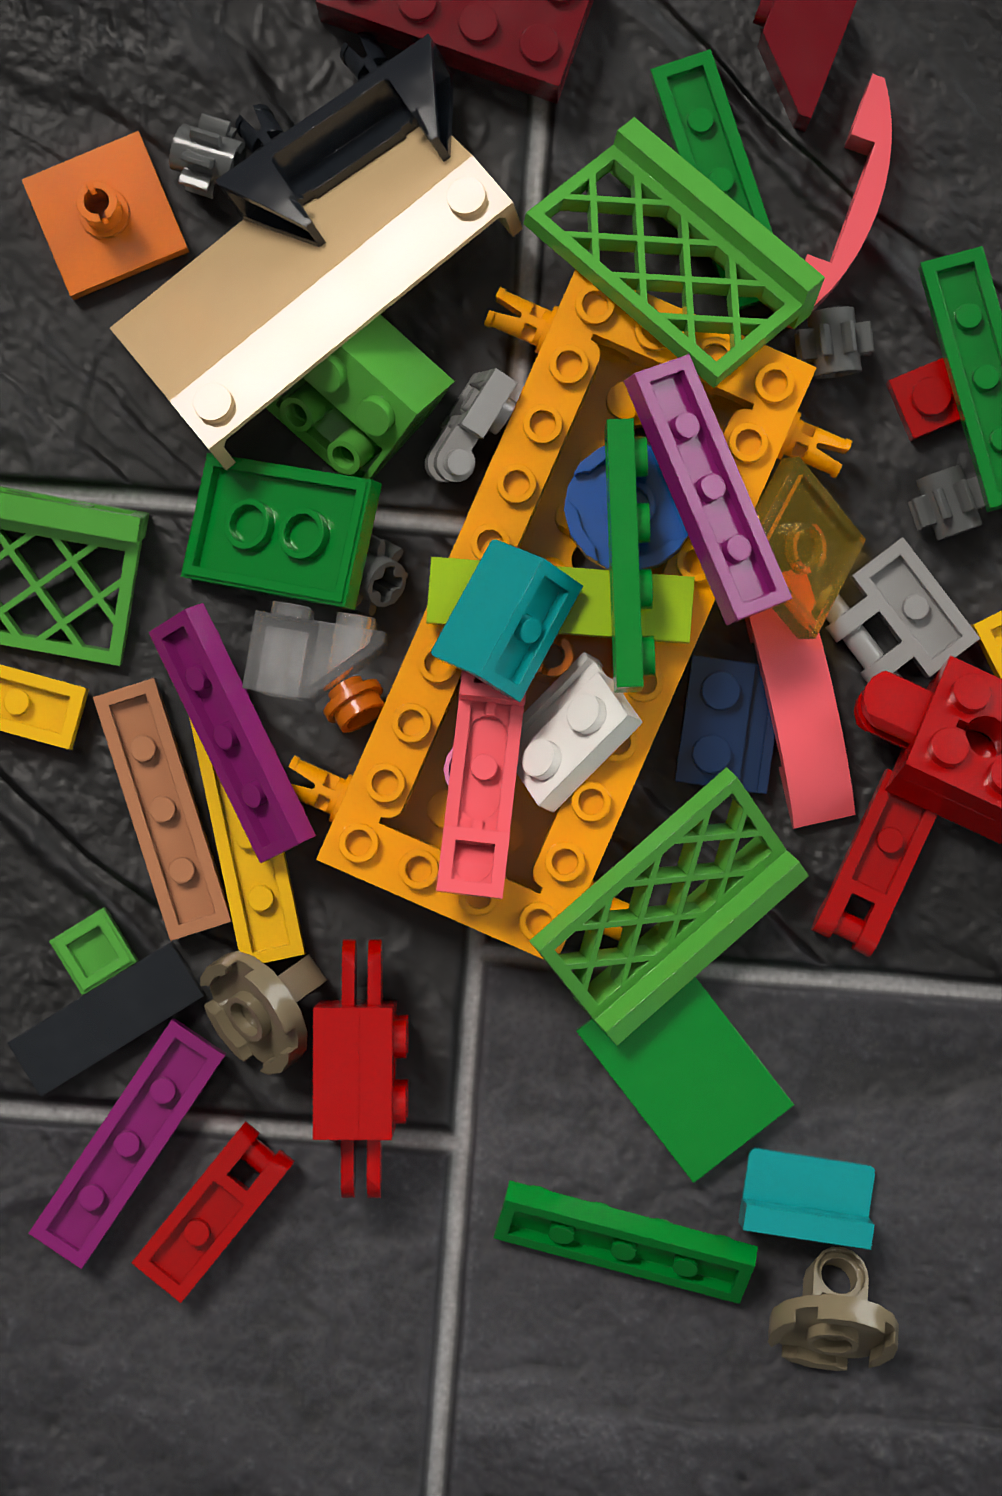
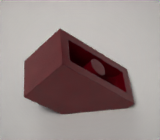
[753,0,857,132]

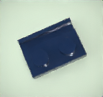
[674,655,775,794]

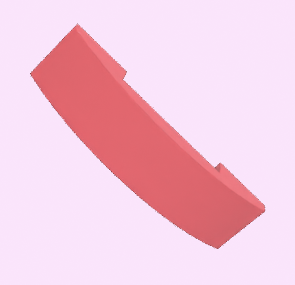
[787,74,892,329]
[745,568,856,829]
[436,670,526,900]

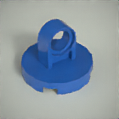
[564,445,688,570]

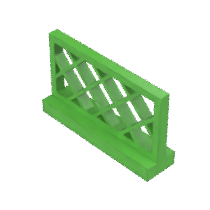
[523,117,825,388]
[0,486,149,666]
[529,767,809,1046]

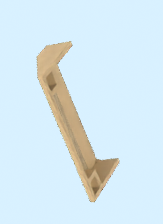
[110,127,523,470]

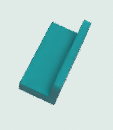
[431,539,583,702]
[738,1147,875,1250]

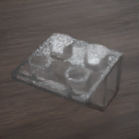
[242,601,390,703]

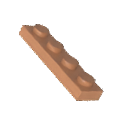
[93,678,232,941]

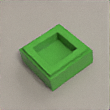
[49,907,139,995]

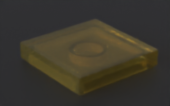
[755,457,866,639]

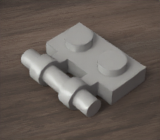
[425,368,518,483]
[815,537,980,684]

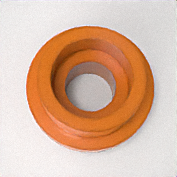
[323,676,385,733]

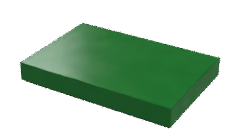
[181,453,382,610]
[576,977,794,1183]

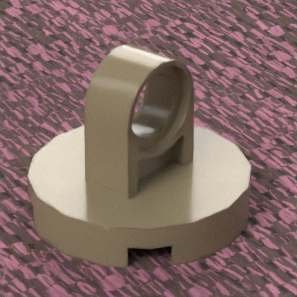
[200,951,327,1075]
[768,1247,899,1371]

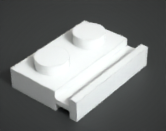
[517,652,643,813]

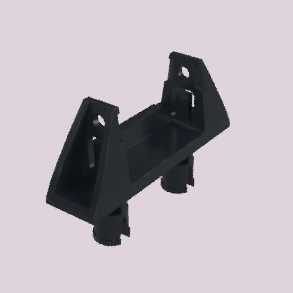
[215,32,453,247]

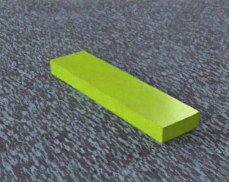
[426,557,695,644]

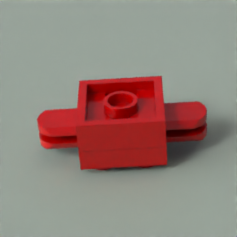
[854,655,1002,844]
[313,939,409,1198]

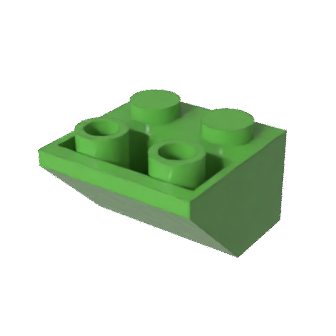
[266,314,455,480]

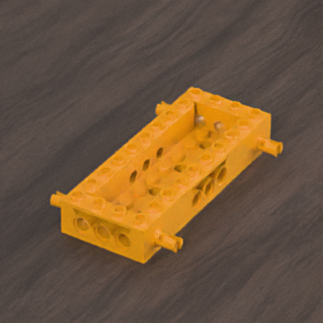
[288,269,852,959]

